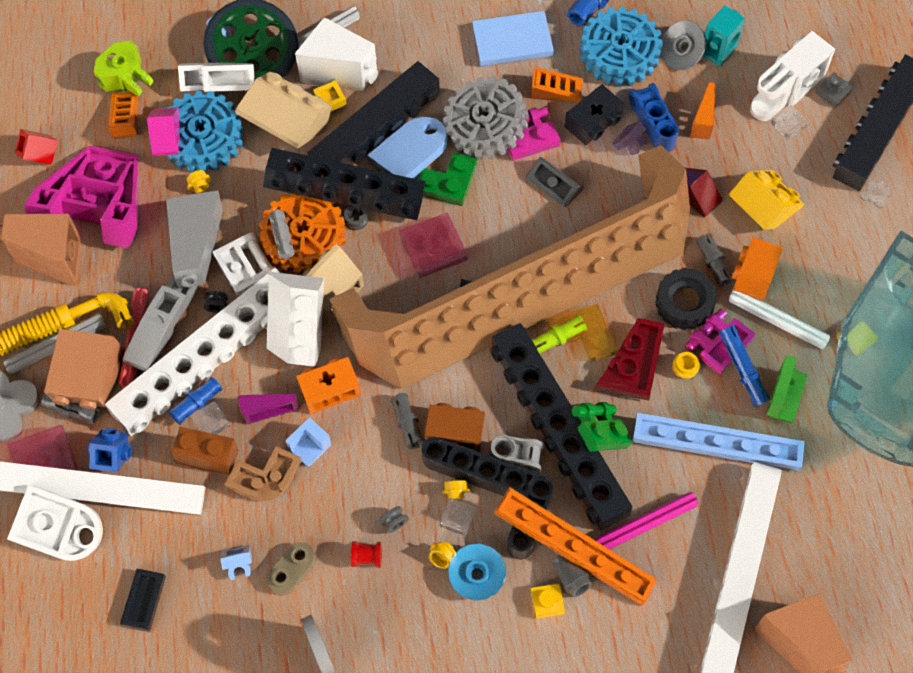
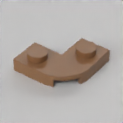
[225,446,302,501]

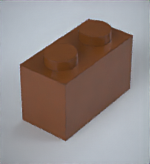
[424,403,485,452]
[171,427,239,475]

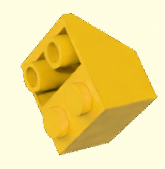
[728,170,805,230]

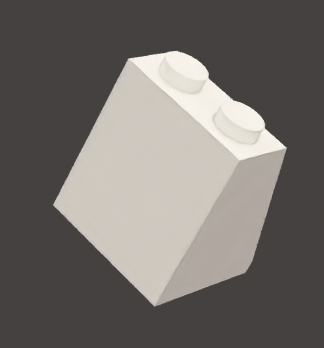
[295,17,378,91]

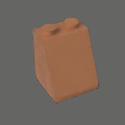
[0,214,81,286]
[44,329,124,410]
[755,593,853,673]

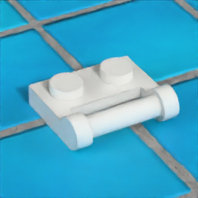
[212,232,276,297]

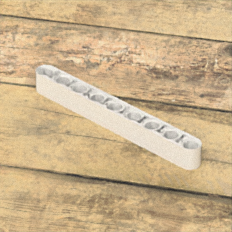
[700,462,782,673]

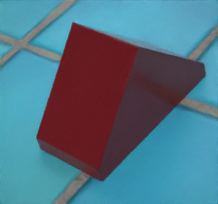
[685,167,723,218]

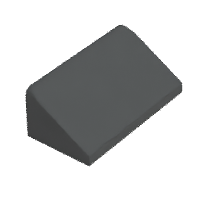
[525,157,584,207]

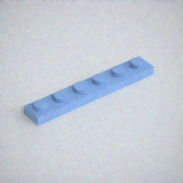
[633,413,805,471]

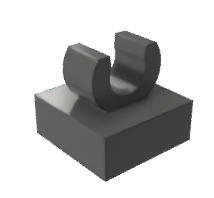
[816,72,853,108]

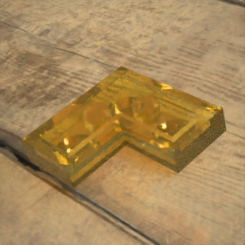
[547,304,617,362]

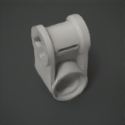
[489,435,545,473]

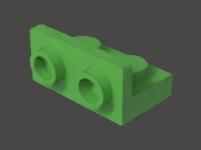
[766,355,807,424]

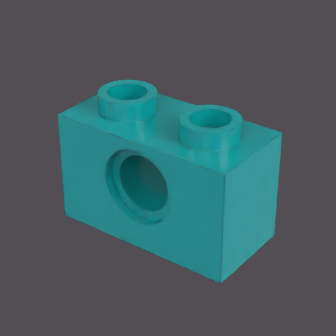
[703,5,745,66]

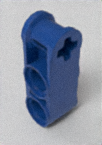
[628,83,679,152]

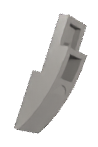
[123,275,199,371]

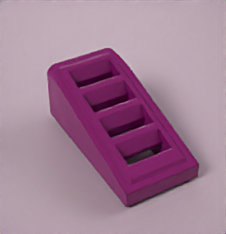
[238,394,299,424]

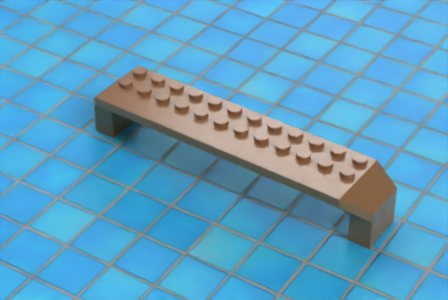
[329,145,690,389]

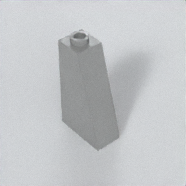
[166,190,223,288]

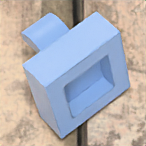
[220,545,252,580]

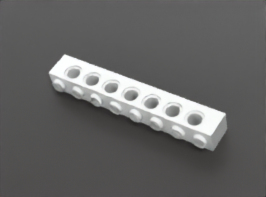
[105,268,280,436]

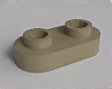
[267,542,316,596]

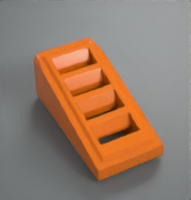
[531,68,583,102]
[690,82,715,139]
[109,92,138,138]

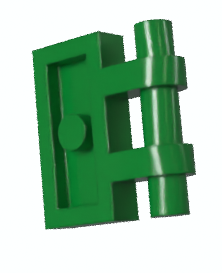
[572,402,633,452]

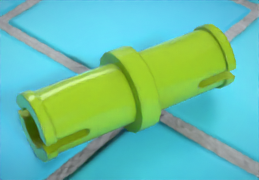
[531,314,587,354]

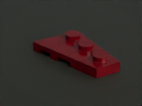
[595,318,665,401]

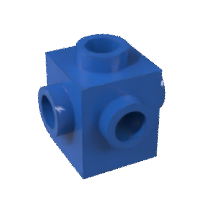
[88,428,132,473]

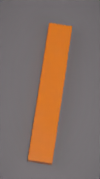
[494,487,657,606]

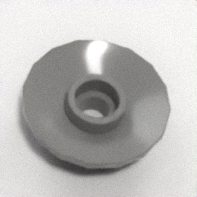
[660,21,706,70]

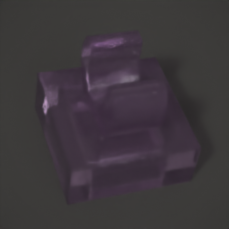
[612,121,648,155]

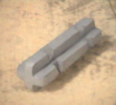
[269,209,294,260]

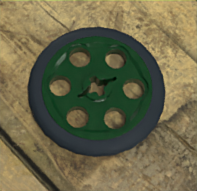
[203,0,298,79]

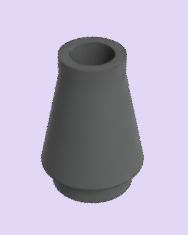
[552,555,592,597]

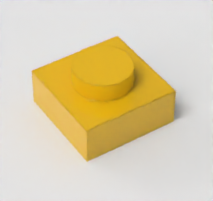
[313,80,347,111]
[530,583,565,619]

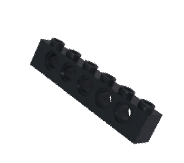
[263,147,426,221]

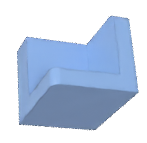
[286,417,331,467]

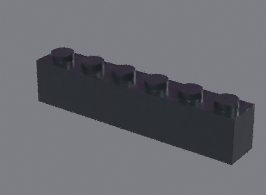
[832,54,913,192]
[307,61,440,165]

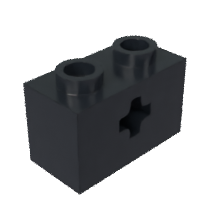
[564,84,624,146]

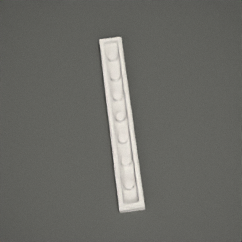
[0,462,205,515]

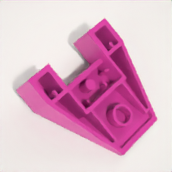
[24,146,139,248]

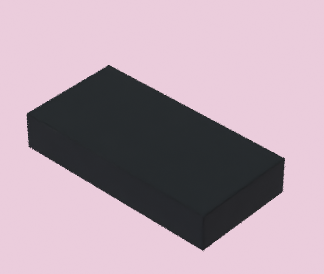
[120,568,166,632]

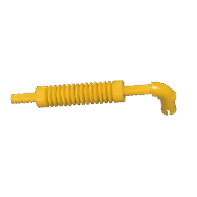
[0,292,134,357]

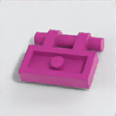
[507,107,561,161]
[685,309,756,375]

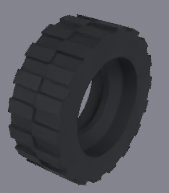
[655,268,717,330]

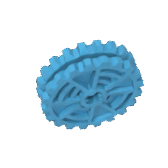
[580,7,662,87]
[166,91,244,173]

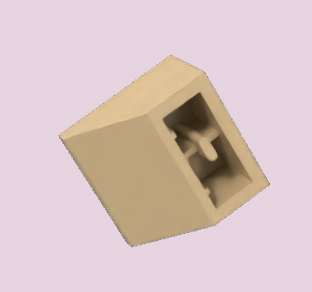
[302,244,364,323]

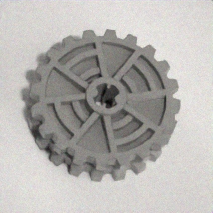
[443,76,529,159]

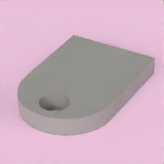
[300,614,335,673]

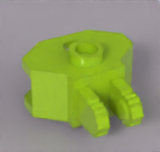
[94,40,153,96]

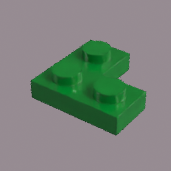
[417,152,477,206]

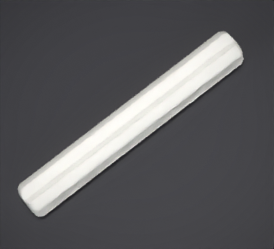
[729,290,830,349]

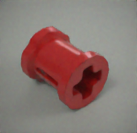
[351,541,382,568]

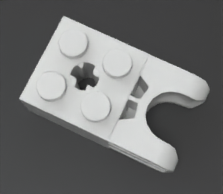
[750,31,835,121]

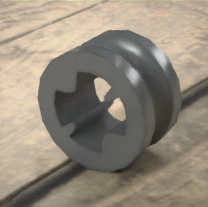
[344,206,368,230]
[380,506,409,533]

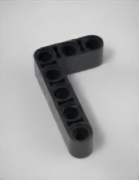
[421,437,554,560]

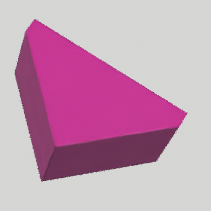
[147,107,180,156]

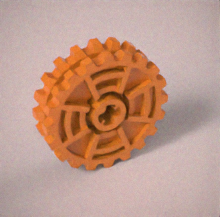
[259,194,346,275]

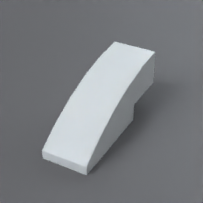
[178,63,255,92]

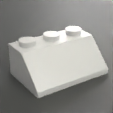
[267,272,324,366]

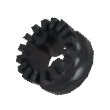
[203,291,228,313]

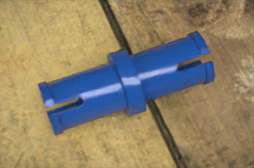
[169,377,223,425]

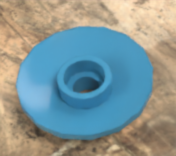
[448,544,506,601]

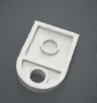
[7,485,103,561]

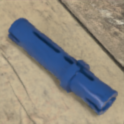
[718,325,771,407]

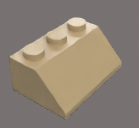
[235,72,332,149]

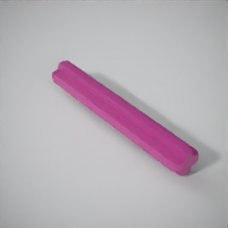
[595,492,698,549]

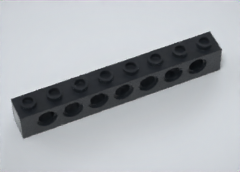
[490,323,633,531]

